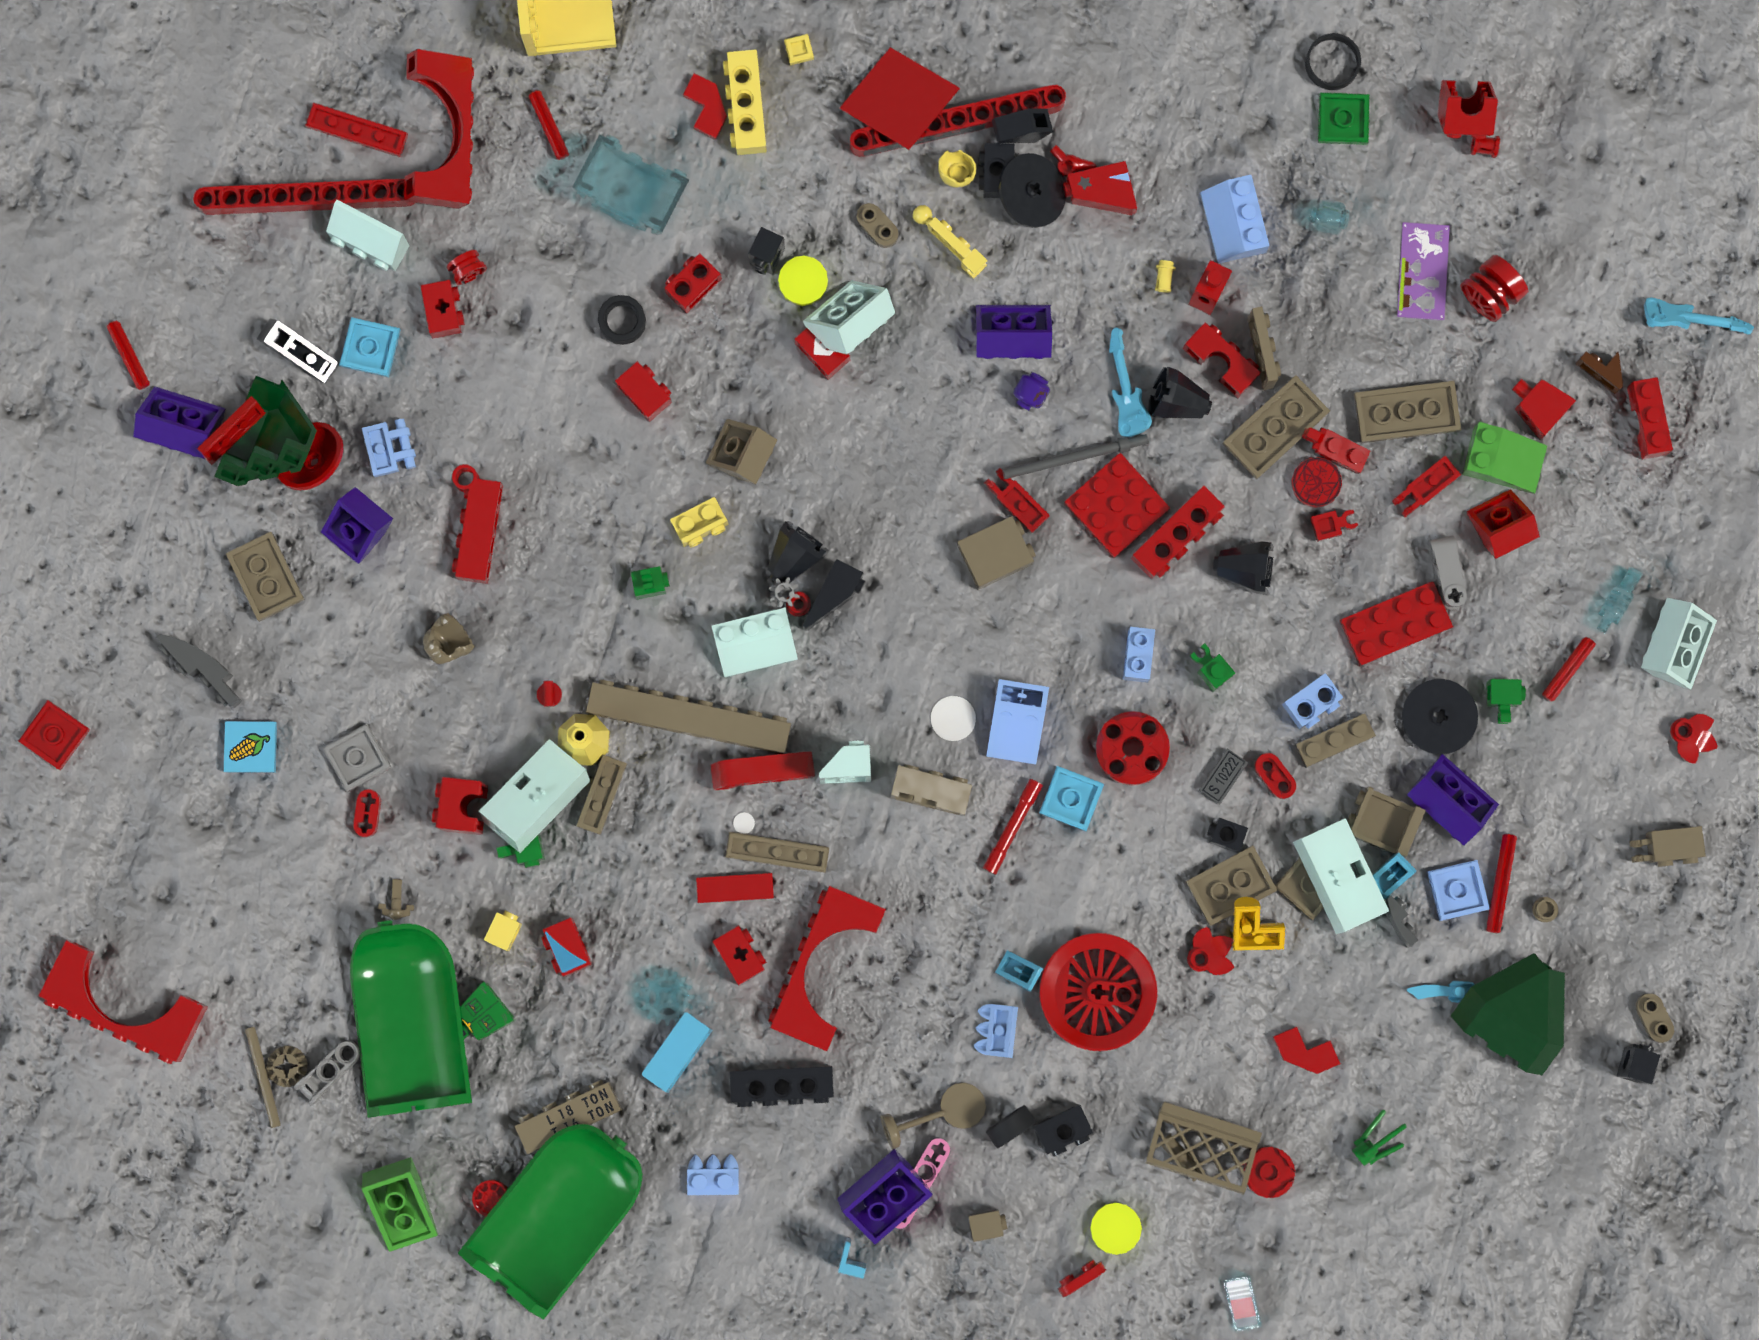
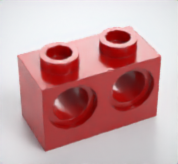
[664,253,722,314]

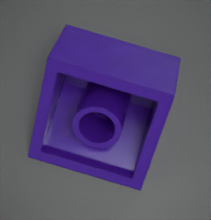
[321,487,393,564]

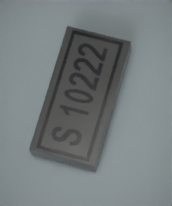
[1199,748,1248,805]

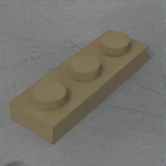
[1295,713,1376,768]
[576,755,627,835]

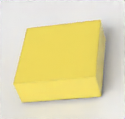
[784,34,814,65]

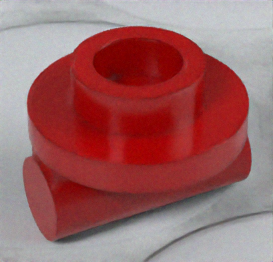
[537,681,562,707]

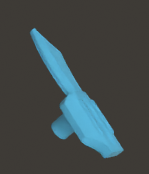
[1407,981,1475,1003]

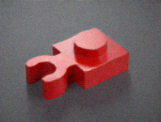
[1310,510,1358,542]

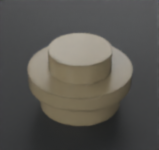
[1532,897,1558,922]

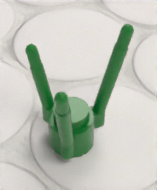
[1352,1110,1407,1166]

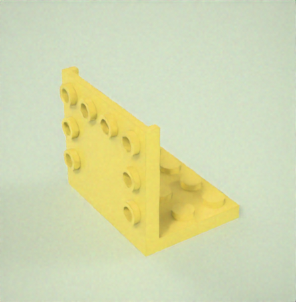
[517,0,616,56]

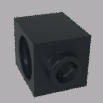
[1207,818,1248,853]

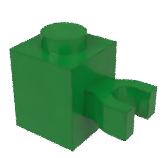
[631,566,670,600]
[1190,643,1235,692]
[1487,679,1526,724]
[496,833,545,868]

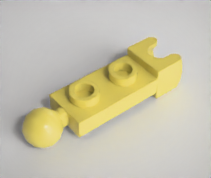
[913,205,987,279]

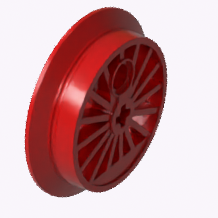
[1040,933,1157,1051]

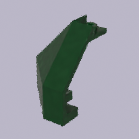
[214,375,317,486]
[1450,953,1565,1076]

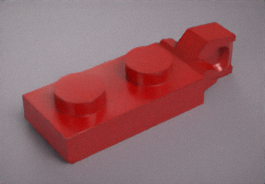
[1301,427,1370,474]

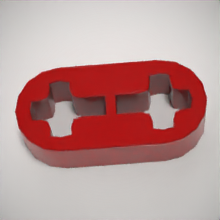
[353,789,381,838]

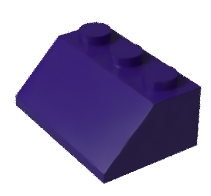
[976,305,1052,359]
[133,386,226,459]
[1407,755,1499,845]
[837,1149,933,1245]

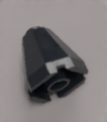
[1148,367,1212,419]
[767,521,829,584]
[1213,541,1274,595]

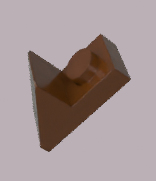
[1575,351,1623,394]

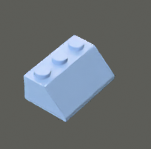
[1200,175,1269,264]

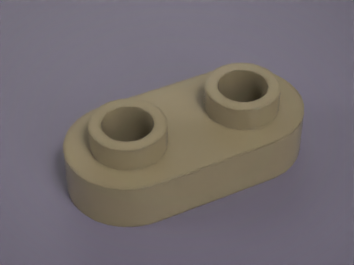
[857,203,898,248]
[1636,994,1674,1043]

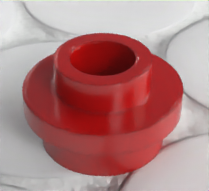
[786,591,811,617]

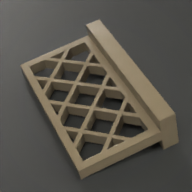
[1145,1102,1262,1194]

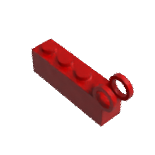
[452,464,503,584]

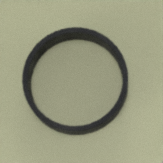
[1305,33,1361,90]

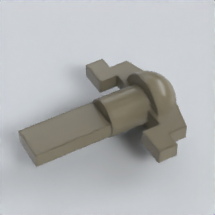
[378,879,414,920]

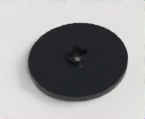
[998,153,1066,228]
[1402,679,1478,755]

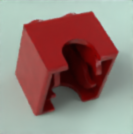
[1438,80,1498,139]
[432,777,488,835]

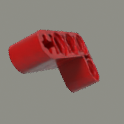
[710,751,815,790]

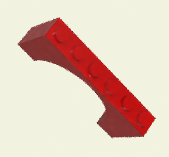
[404,49,474,209]
[768,886,886,1051]
[38,940,208,1064]

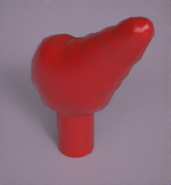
[1050,145,1097,176]

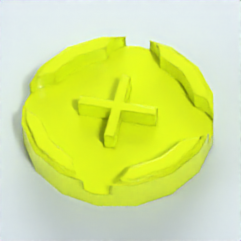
[778,256,828,306]
[1090,1202,1142,1255]

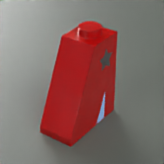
[1063,161,1137,215]

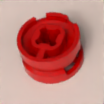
[446,250,487,286]
[472,1180,508,1216]

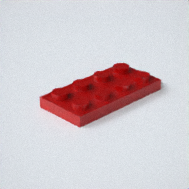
[1340,581,1453,666]

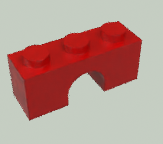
[1183,322,1261,399]
[1627,377,1673,460]

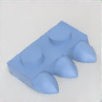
[974,1004,1018,1058]
[687,1154,739,1195]

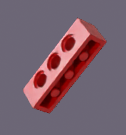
[1131,486,1225,579]

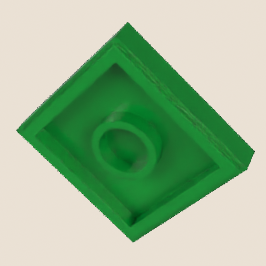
[1318,93,1370,145]

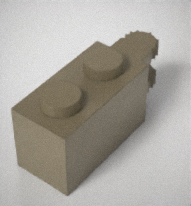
[1629,826,1706,867]

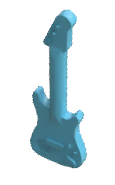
[1644,298,1754,335]
[1109,328,1152,437]

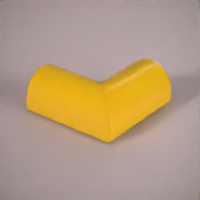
[1233,897,1285,951]

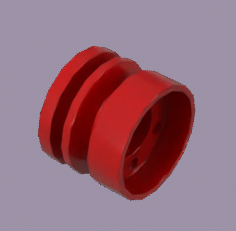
[1461,255,1529,322]

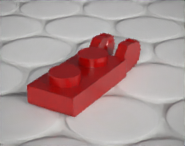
[1392,456,1461,517]
[984,468,1050,534]

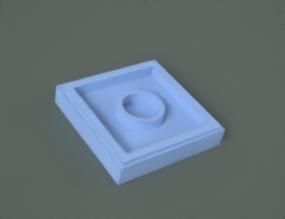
[1427,860,1490,921]

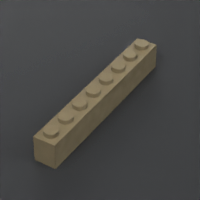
[586,680,792,754]

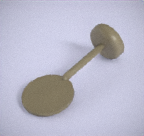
[880,1083,986,1150]

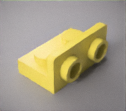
[670,497,729,548]

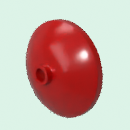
[278,422,344,491]

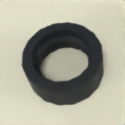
[598,295,646,345]
[986,1105,1036,1148]

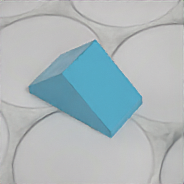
[1373,852,1417,899]
[995,950,1043,992]

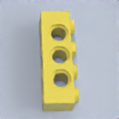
[723,49,767,155]

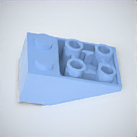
[986,679,1049,765]

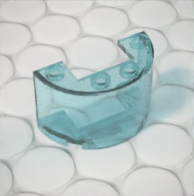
[572,134,689,235]

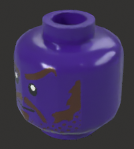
[1013,372,1050,410]

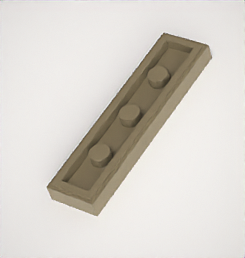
[725,832,830,873]

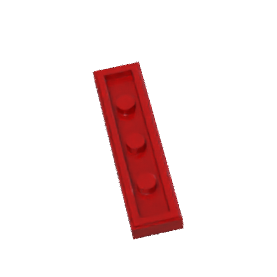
[305,102,408,157]

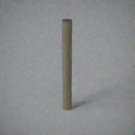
[245,1027,281,1128]

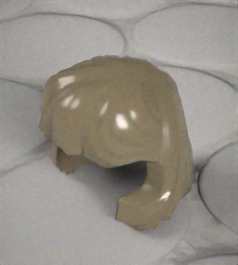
[423,613,475,664]

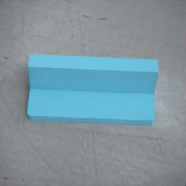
[642,1012,713,1093]
[838,1237,866,1279]

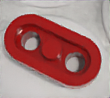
[1255,753,1296,799]
[1058,1259,1106,1298]

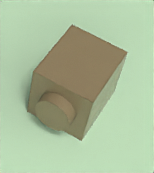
[968,1209,1007,1242]

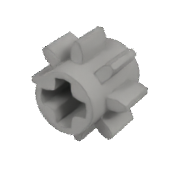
[769,577,800,608]

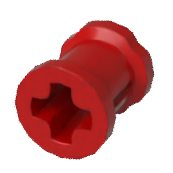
[1470,136,1500,158]

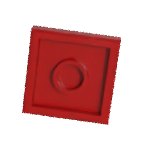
[18,700,90,770]

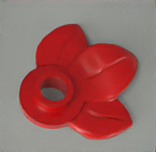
[1670,714,1718,764]
[1187,927,1234,975]

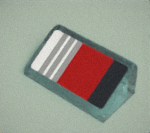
[1223,1274,1262,1331]

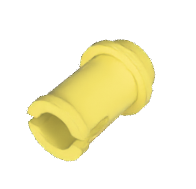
[1155,260,1176,293]

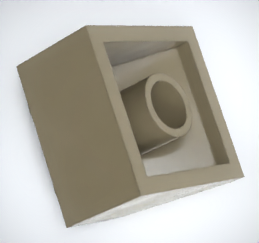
[706,419,777,485]

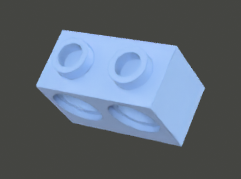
[1123,627,1155,683]
[1282,673,1343,729]

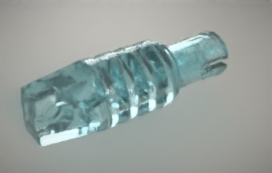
[1597,567,1643,633]

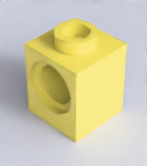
[484,911,522,951]

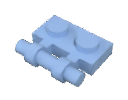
[362,419,416,477]

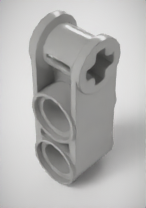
[1428,536,1467,610]
[294,1041,360,1106]

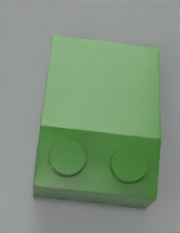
[1462,422,1547,494]
[362,1157,438,1252]

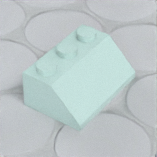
[326,200,410,271]
[803,280,895,354]
[1641,598,1717,690]
[712,608,798,678]
[819,741,871,784]

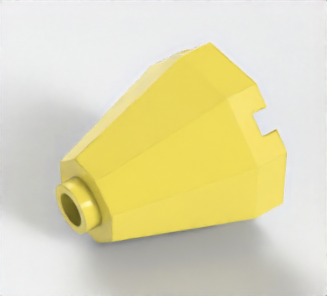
[558,714,610,766]

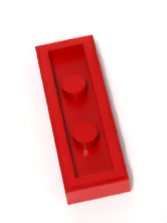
[197,396,265,465]
[696,873,774,903]

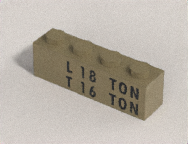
[515,1080,623,1154]

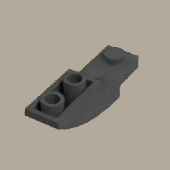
[156,634,242,708]

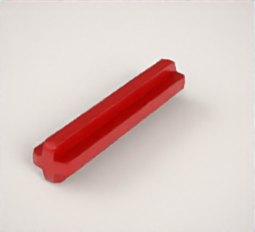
[529,90,569,160]
[107,321,150,390]
[1542,637,1596,702]

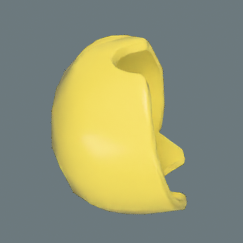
[938,150,976,188]

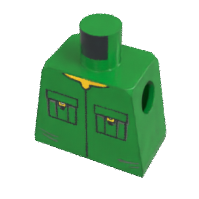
[460,982,516,1041]

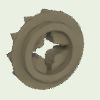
[266,1046,308,1087]

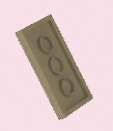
[1222,375,1330,480]
[1354,381,1461,443]

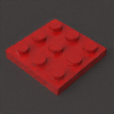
[1064,453,1170,558]

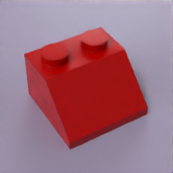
[1467,489,1540,559]

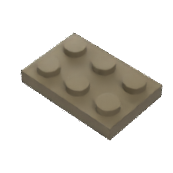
[1247,306,1281,391]
[226,532,305,622]
[1186,846,1277,926]

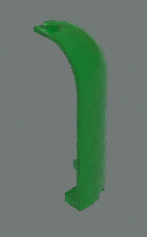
[350,920,472,1118]
[458,1124,642,1320]

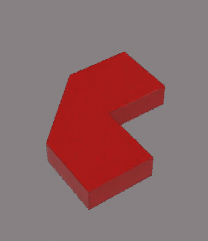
[683,73,727,140]
[1273,1027,1340,1074]

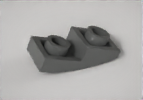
[1384,895,1418,948]

